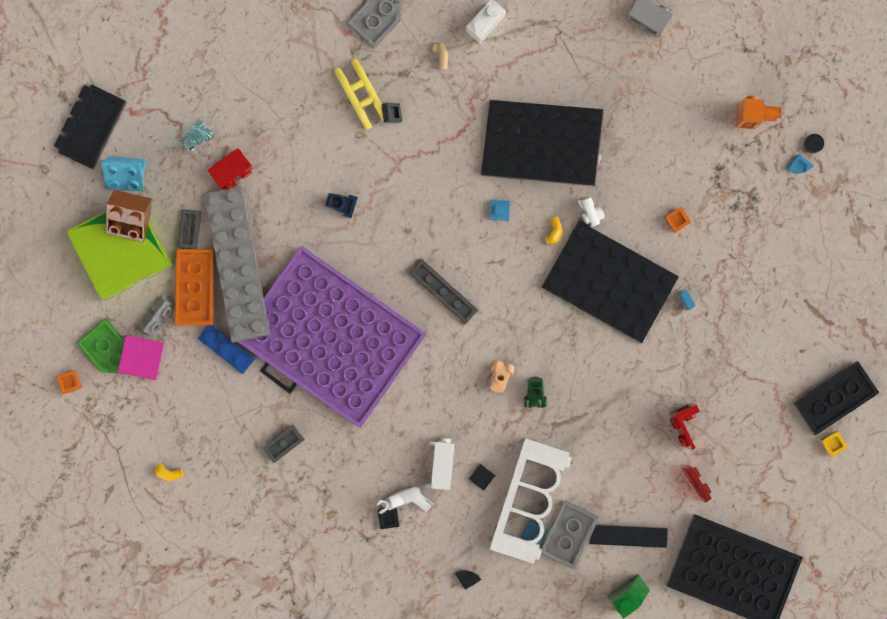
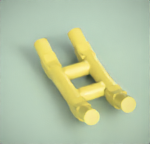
[334,59,383,130]

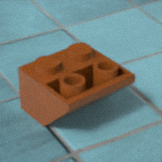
[106,190,152,242]

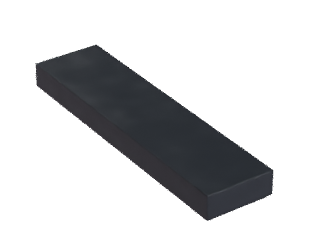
[589,525,668,548]

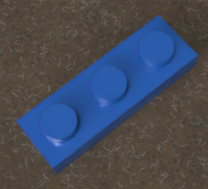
[197,326,255,374]

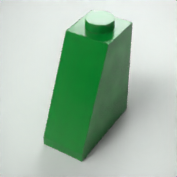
[607,574,650,619]

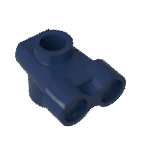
[325,193,357,219]

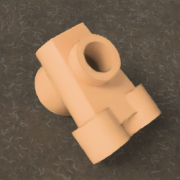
[490,360,515,393]

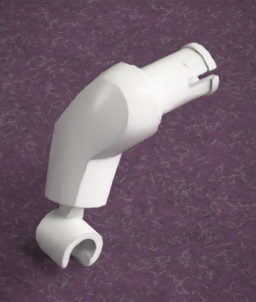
[375,487,433,514]

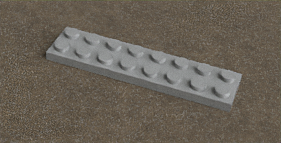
[204,186,271,343]

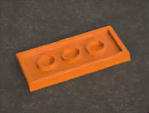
[174,249,215,326]

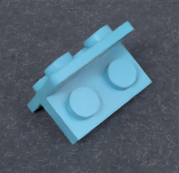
[101,157,146,191]

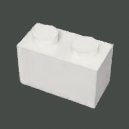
[466,0,506,44]

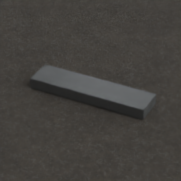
[409,259,478,324]

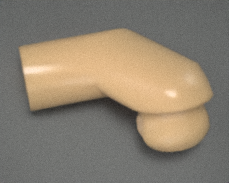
[433,42,449,69]

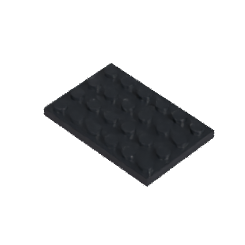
[481,100,604,187]
[541,221,679,343]
[666,514,803,619]

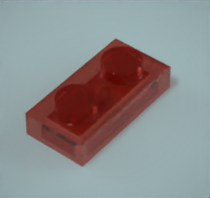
[682,465,712,503]

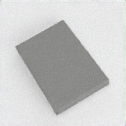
[541,500,600,570]

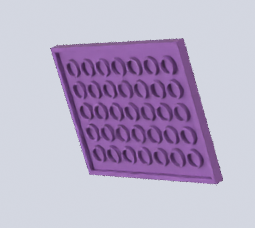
[238,246,426,428]

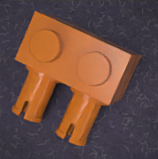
[736,96,782,129]

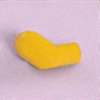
[545,217,563,245]
[155,464,184,482]

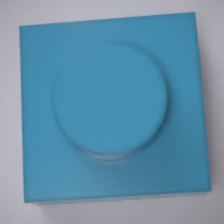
[490,200,510,221]

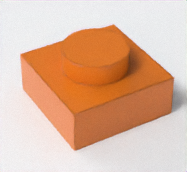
[664,207,691,233]
[57,370,83,395]

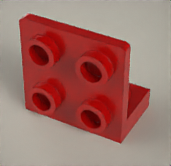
[669,404,700,450]

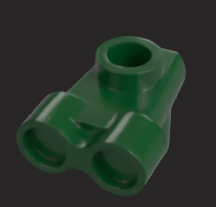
[524,376,547,408]

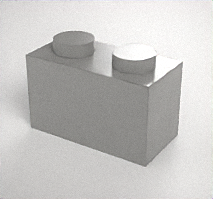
[626,0,673,38]

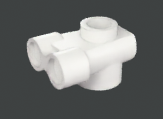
[578,196,605,227]

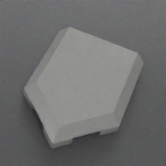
[347,0,400,49]

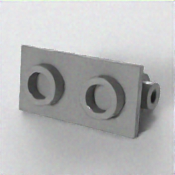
[139,296,175,336]

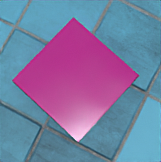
[118,335,164,380]

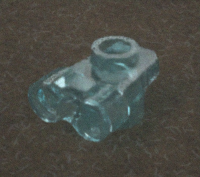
[181,120,214,151]

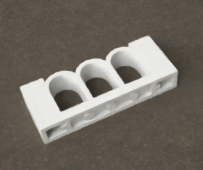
[489,438,572,564]

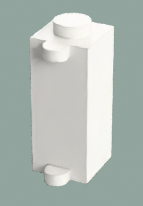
[425,438,454,490]

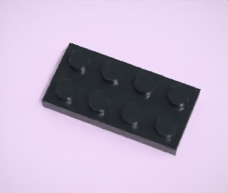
[793,361,879,435]

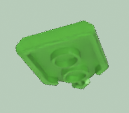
[77,318,125,374]

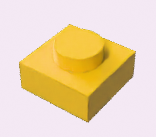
[820,431,848,457]

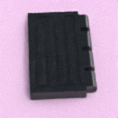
[54,84,127,170]

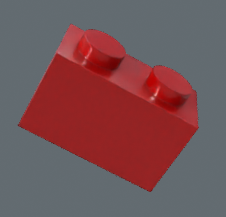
[207,148,254,190]

